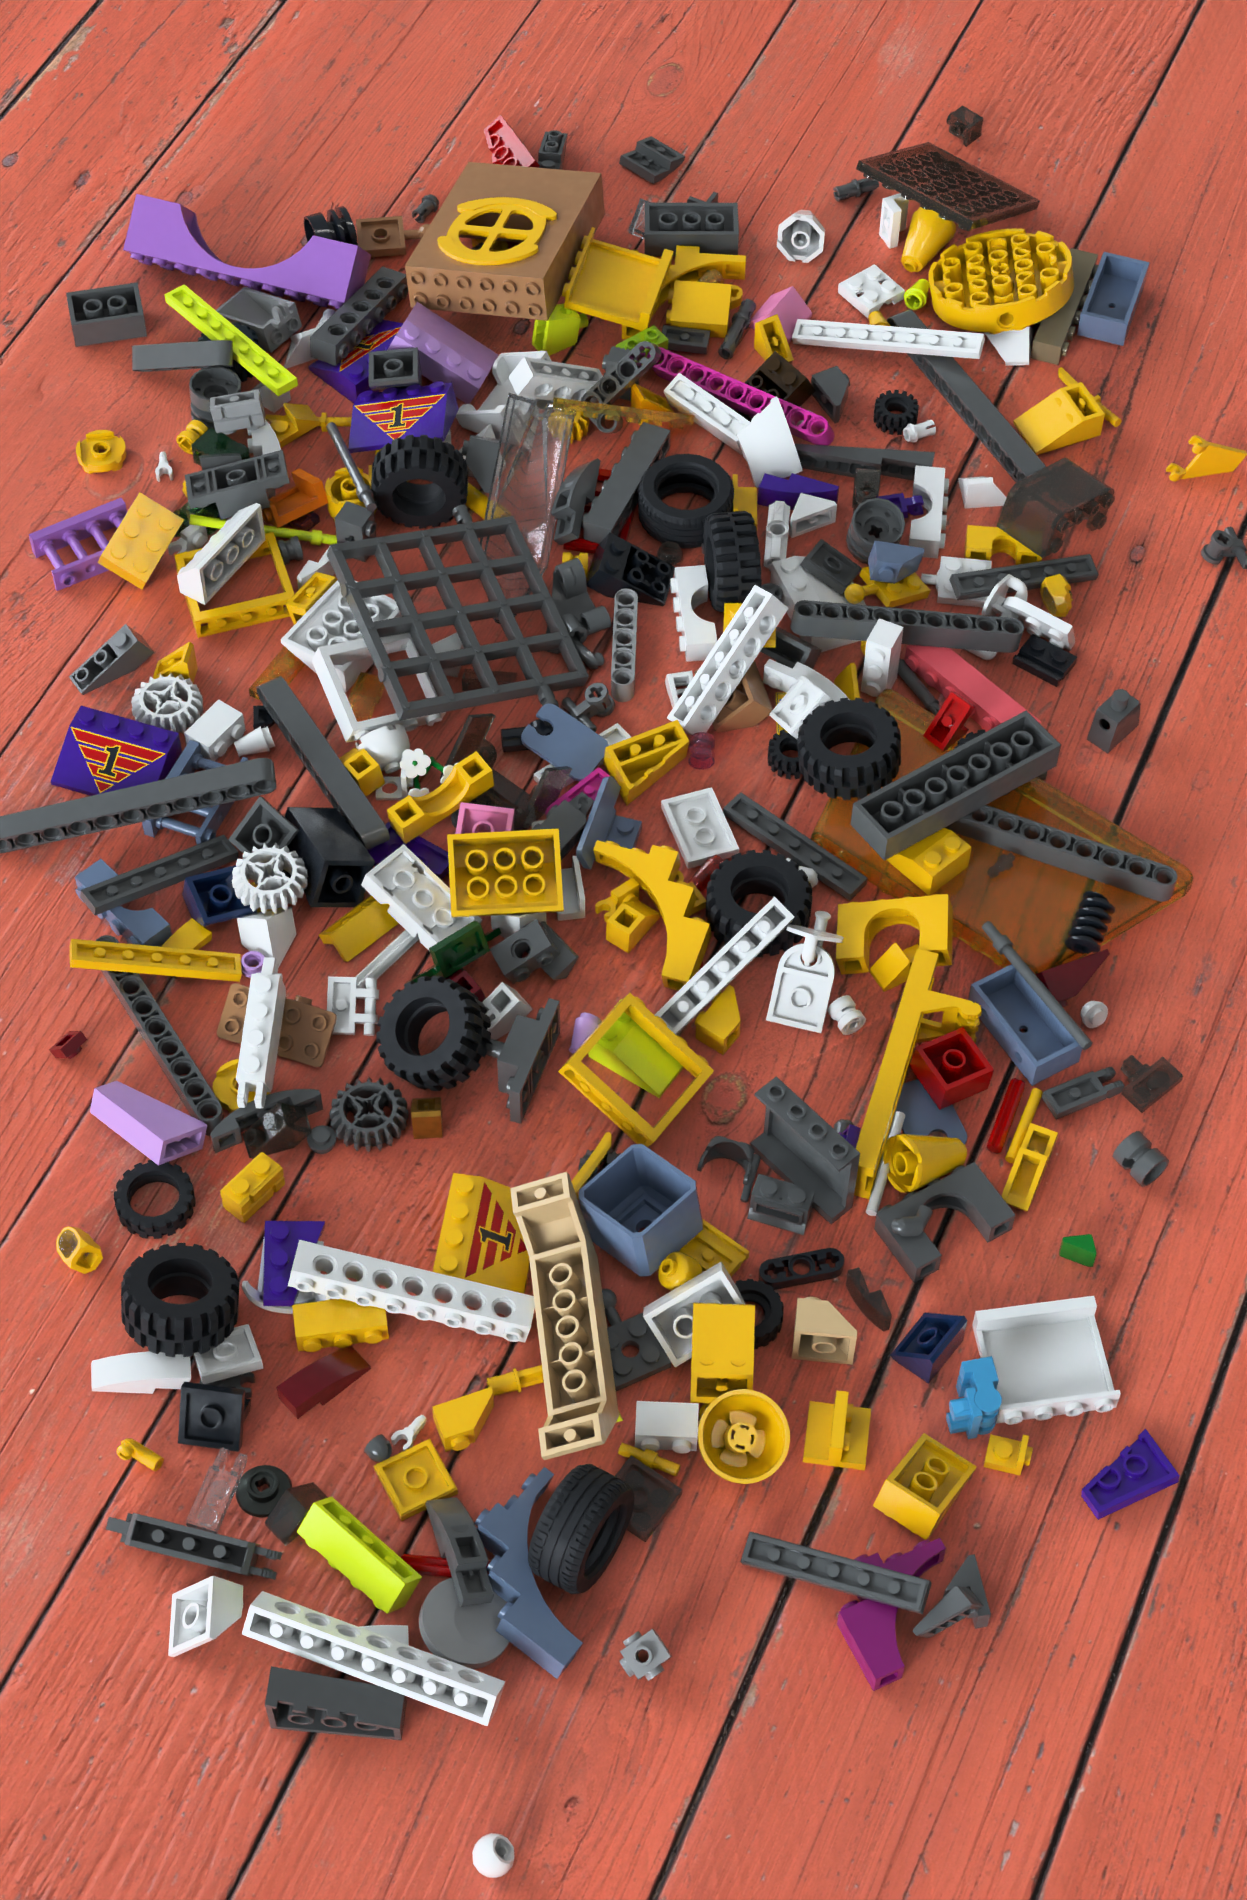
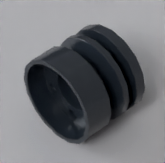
[304,206,358,246]

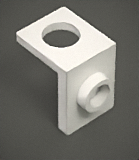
[376,758,413,800]

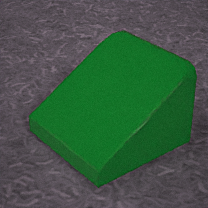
[1059,1234,1096,1267]

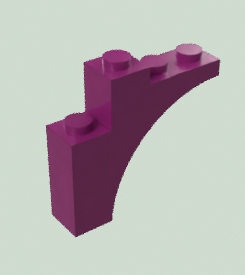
[837,1538,946,1691]

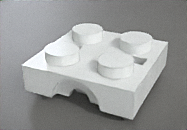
[838,264,905,318]

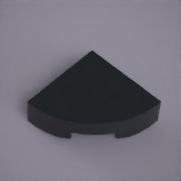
[253,706,275,730]

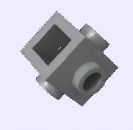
[619,1629,672,1681]

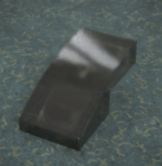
[846,1268,892,1331]

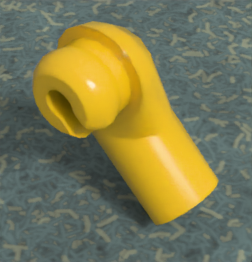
[117,1438,164,1472]

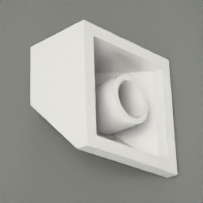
[168,1576,244,1657]

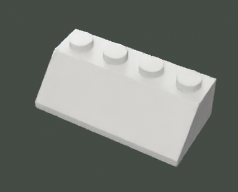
[177,503,265,605]

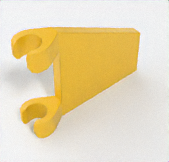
[1165,435,1247,482]

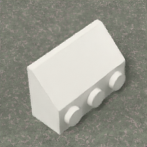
[643,1262,745,1367]

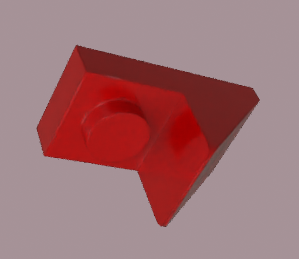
[923,691,975,751]

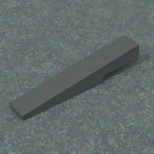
[795,444,935,482]

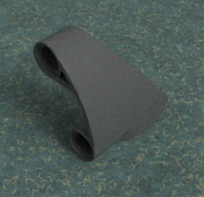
[545,558,611,654]

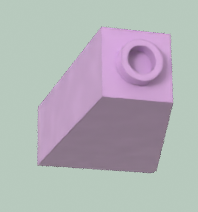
[90,1081,207,1165]

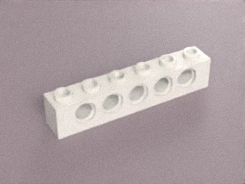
[667,585,789,741]
[655,897,794,1035]

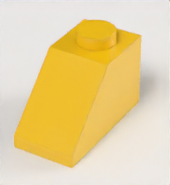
[432,1387,494,1452]

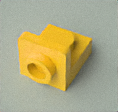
[983,1434,1033,1476]

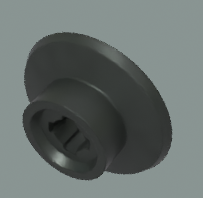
[236,1465,292,1517]

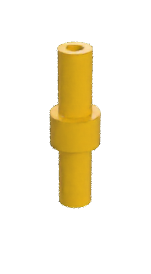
[618,1442,680,1476]

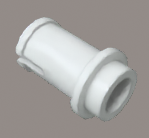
[903,420,936,443]

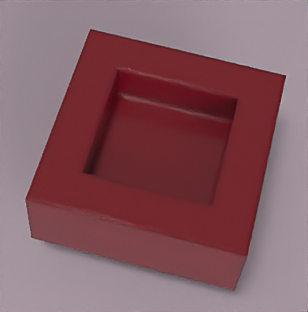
[49,1031,88,1059]

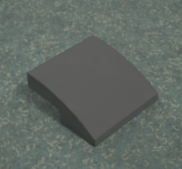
[619,136,685,184]

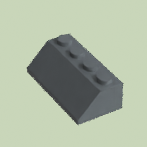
[644,203,739,256]

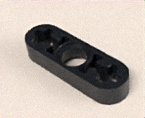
[759,1248,844,1290]

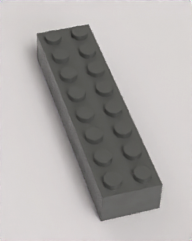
[850,711,1061,860]

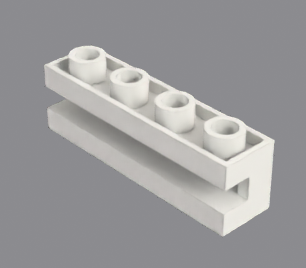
[664,373,750,455]

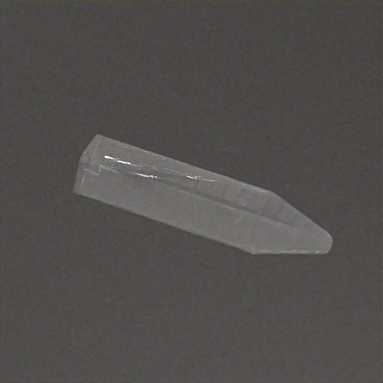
[480,393,575,624]

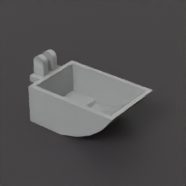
[216,287,302,353]

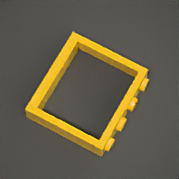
[174,532,294,638]
[558,993,714,1147]

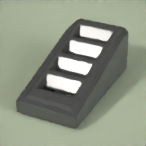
[913,1585,984,1638]

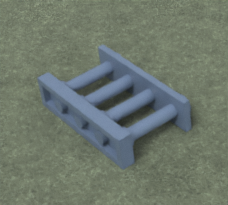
[142,740,248,845]

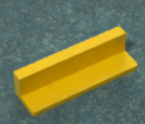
[319,895,399,962]

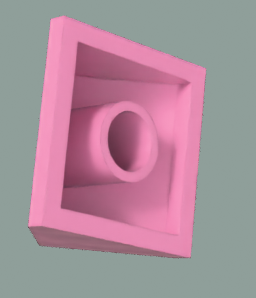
[749,286,812,344]
[455,802,515,834]

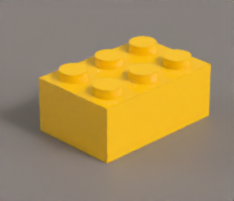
[98,492,184,589]

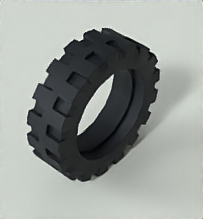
[114,1160,196,1239]

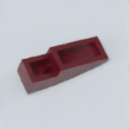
[276,1346,371,1419]

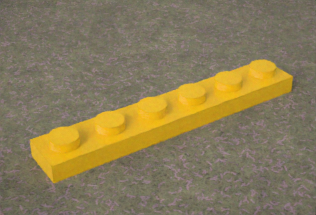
[70,939,242,982]

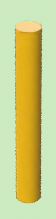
[1005,1088,1043,1164]

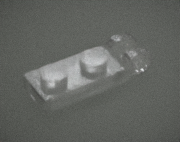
[186,1448,247,1534]

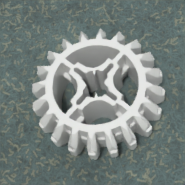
[131,673,203,734]
[232,843,308,914]

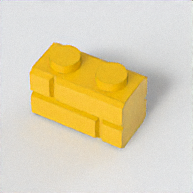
[220,1152,285,1223]

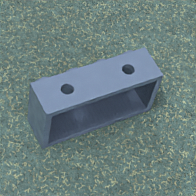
[1077,252,1150,346]
[968,964,1082,1086]

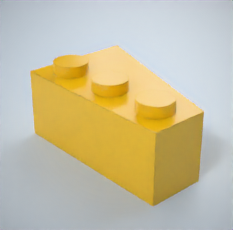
[603,720,689,806]

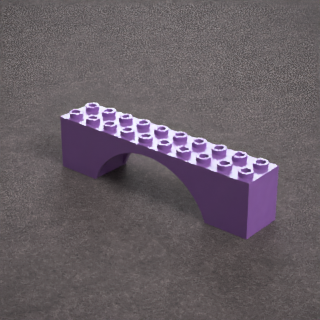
[123,194,371,310]

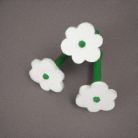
[399,748,457,797]

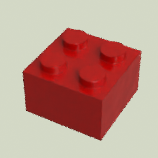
[909,1027,994,1110]

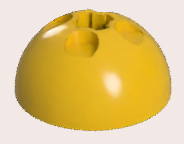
[697,1389,790,1484]

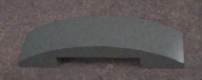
[210,1089,323,1153]

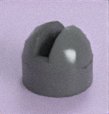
[364,1434,392,1462]

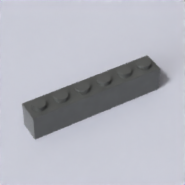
[581,422,670,544]

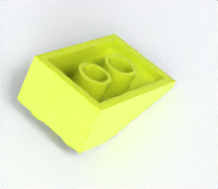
[588,999,684,1098]

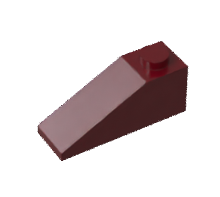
[1036,949,1110,1007]

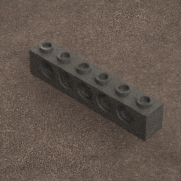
[310,266,408,366]

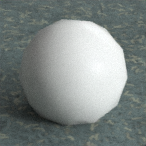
[472,1833,515,1878]

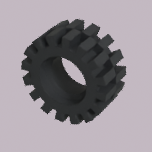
[873,390,919,435]
[768,730,801,779]

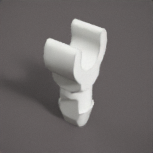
[155,452,174,482]
[391,1415,427,1451]

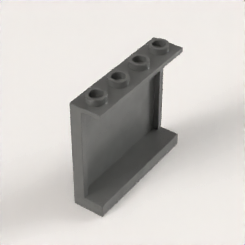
[750,1077,860,1224]

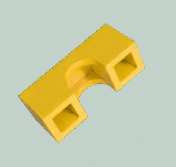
[964,525,1043,565]

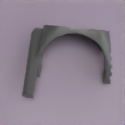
[697,1136,761,1202]

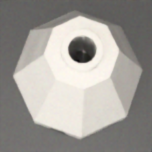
[776,210,825,263]

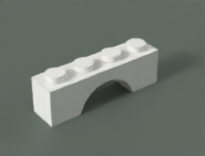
[909,465,949,559]
[670,565,718,662]

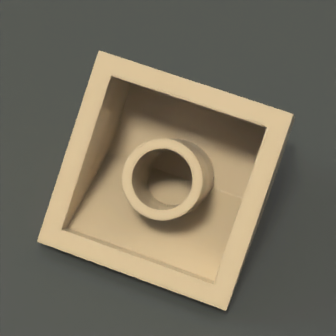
[792,1297,857,1365]

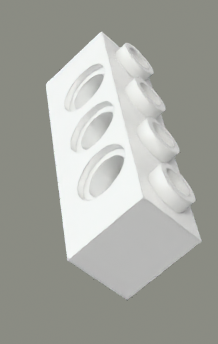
[509,357,608,407]

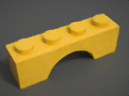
[387,751,494,844]

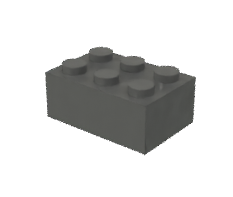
[66,282,147,347]

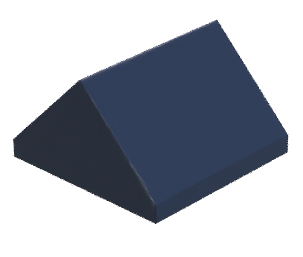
[890,1313,968,1384]

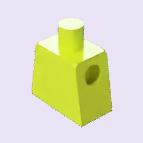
[532,304,589,356]

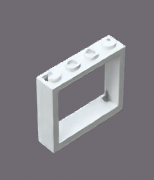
[312,633,446,743]

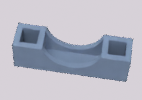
[75,859,172,947]

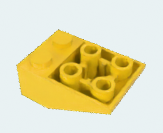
[1013,382,1105,455]
[690,1303,755,1403]

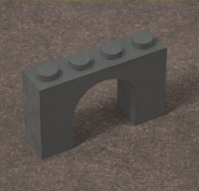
[874,1162,1015,1283]

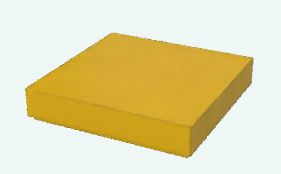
[374,1438,458,1521]

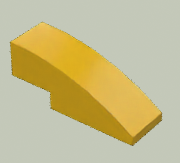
[1001,1123,1058,1212]

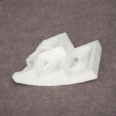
[736,396,803,488]

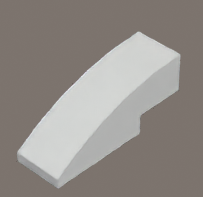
[91,1351,191,1394]

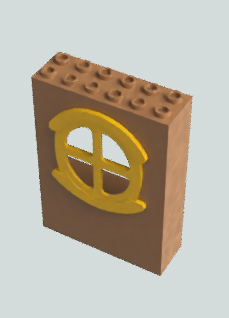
[405,162,605,321]

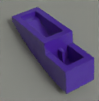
[757,473,839,510]

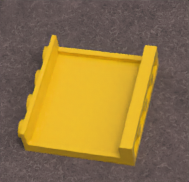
[562,227,674,331]

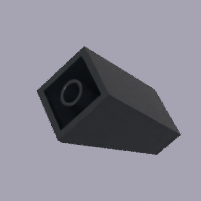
[285,807,375,907]

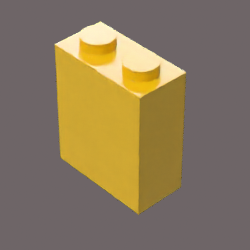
[666,280,732,338]

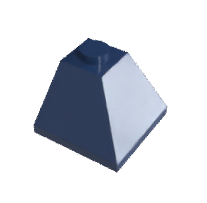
[182,865,257,926]

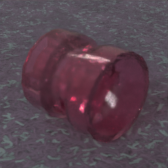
[688,732,715,769]

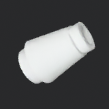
[234,726,275,757]

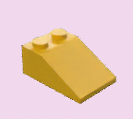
[886,828,972,896]
[873,1433,977,1540]

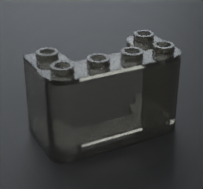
[997,458,1115,558]

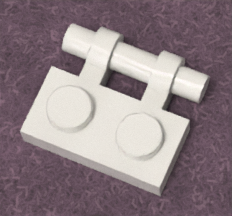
[327,976,379,1036]

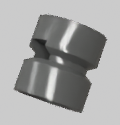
[1112,1131,1169,1187]

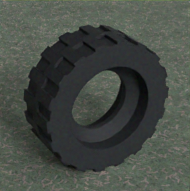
[735,1279,784,1349]

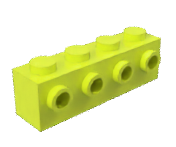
[297,1496,422,1614]

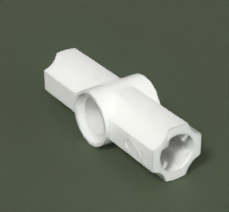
[764,501,790,571]

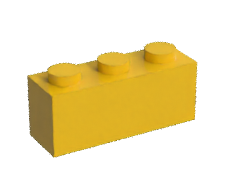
[292,1299,389,1352]

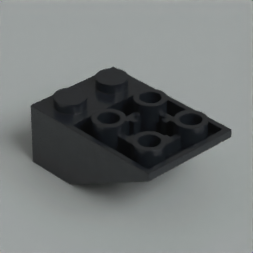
[586,532,675,606]

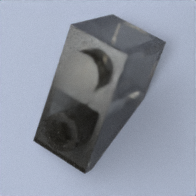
[242,1102,312,1159]

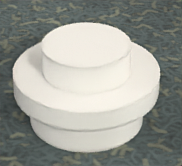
[1080,1001,1108,1028]

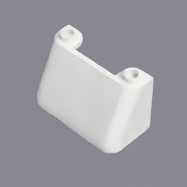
[456,351,557,447]

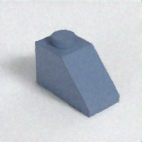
[868,541,924,584]

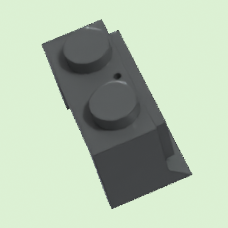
[747,1173,815,1235]

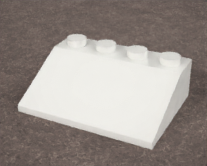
[770,556,866,652]
[281,580,402,692]

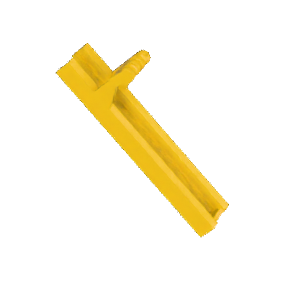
[854,948,982,1199]

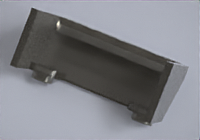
[440,713,572,831]

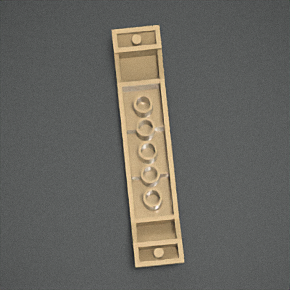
[510,1172,619,1460]

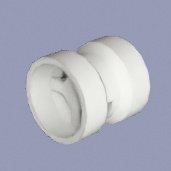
[827,995,866,1035]

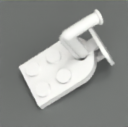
[965,574,1075,660]
[766,911,844,1033]

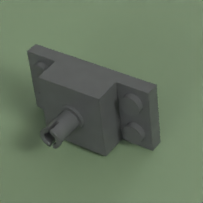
[185,450,290,520]
[485,998,560,1124]

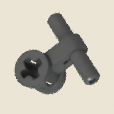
[1201,527,1247,569]
[562,683,615,732]

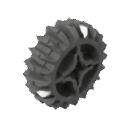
[329,1077,408,1153]

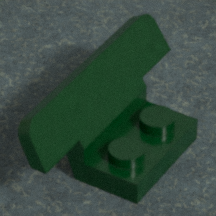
[405,920,502,984]

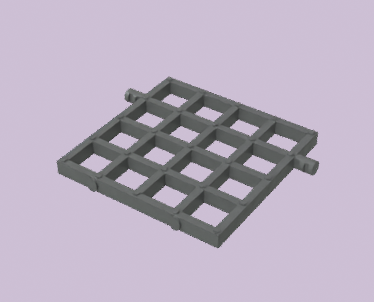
[327,505,589,720]

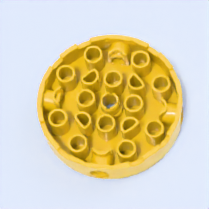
[929,228,1074,334]

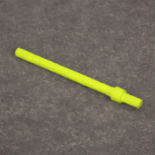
[189,514,337,546]

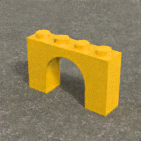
[836,894,953,975]

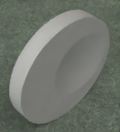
[419,1578,509,1669]

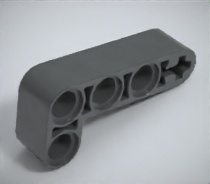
[580,341,661,434]

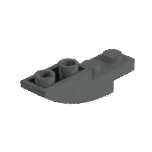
[538,130,568,170]
[551,458,601,545]
[425,1497,494,1607]

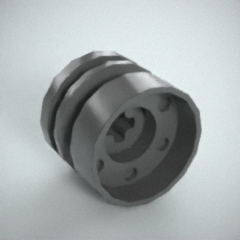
[189,367,241,432]
[846,498,905,564]

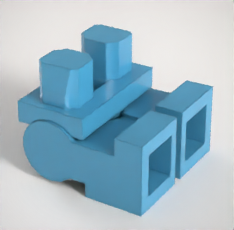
[946,1356,1002,1439]

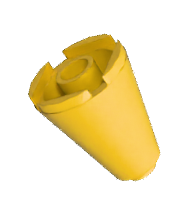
[901,206,956,272]
[883,1134,967,1193]

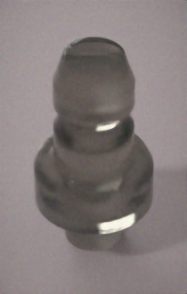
[987,853,1015,878]

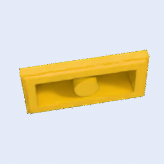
[834,663,860,700]

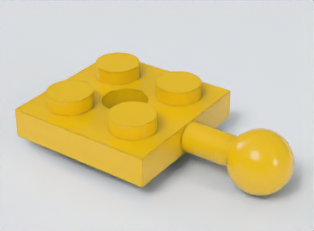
[844,566,931,608]

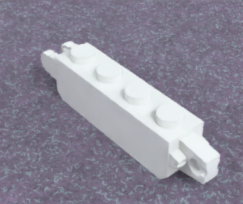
[236,957,286,1108]

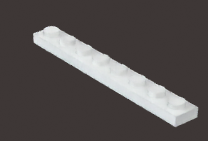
[792,319,985,359]

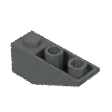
[69,624,154,695]

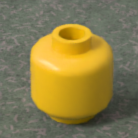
[658,1251,702,1291]

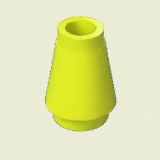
[904,279,930,310]

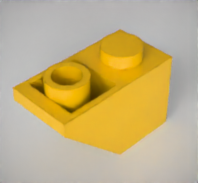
[339,748,385,796]
[606,900,661,953]
[695,985,741,1055]

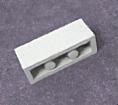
[861,618,904,700]

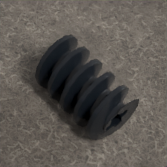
[1065,891,1115,954]

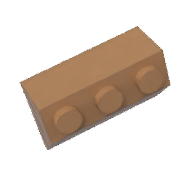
[694,660,773,733]

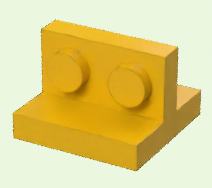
[803,1390,871,1470]

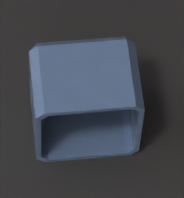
[579,1144,703,1277]

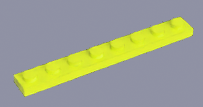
[164,285,298,396]

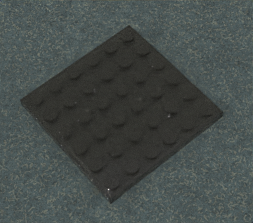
[856,142,1040,231]

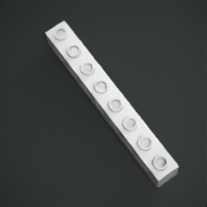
[288,1240,535,1343]
[242,1591,506,1726]

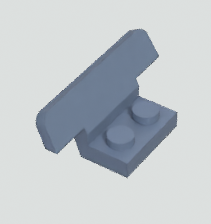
[576,776,642,870]

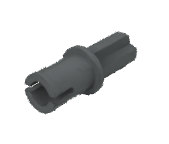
[833,176,879,201]

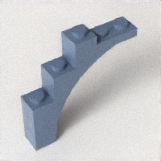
[474,1467,583,1679]

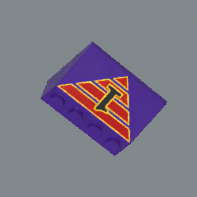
[308,320,403,403]
[348,381,459,453]
[51,706,182,796]

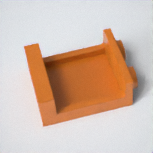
[261,468,328,528]

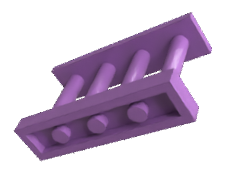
[28,498,127,591]

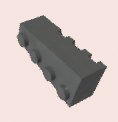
[265,1666,407,1740]

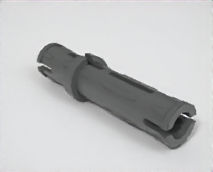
[718,299,756,359]

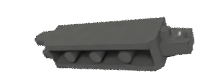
[532,792,594,860]
[106,1513,282,1580]

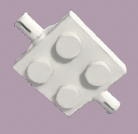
[921,556,992,607]

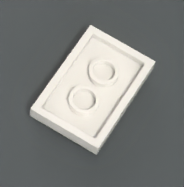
[661,787,739,869]

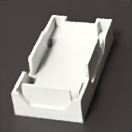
[361,844,482,950]

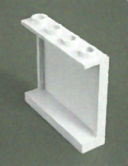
[972,1296,1121,1425]

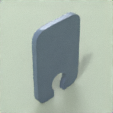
[521,704,609,781]
[896,1079,968,1145]

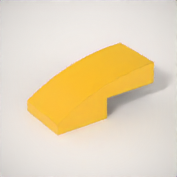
[161,918,212,977]

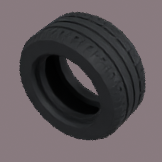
[638,454,734,549]
[528,1464,635,1594]

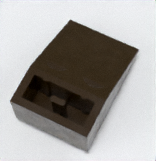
[729,351,815,422]

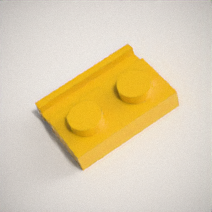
[678,1219,750,1277]

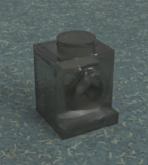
[946,106,983,147]

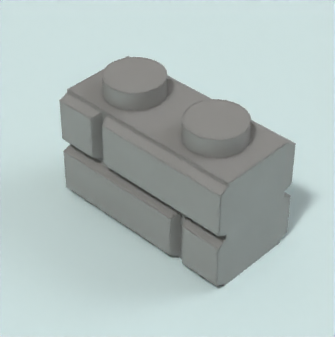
[210,389,265,435]

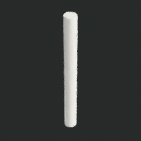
[866,1111,905,1216]

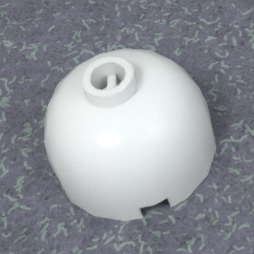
[355,724,410,773]

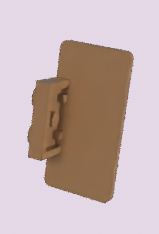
[217,983,337,1067]

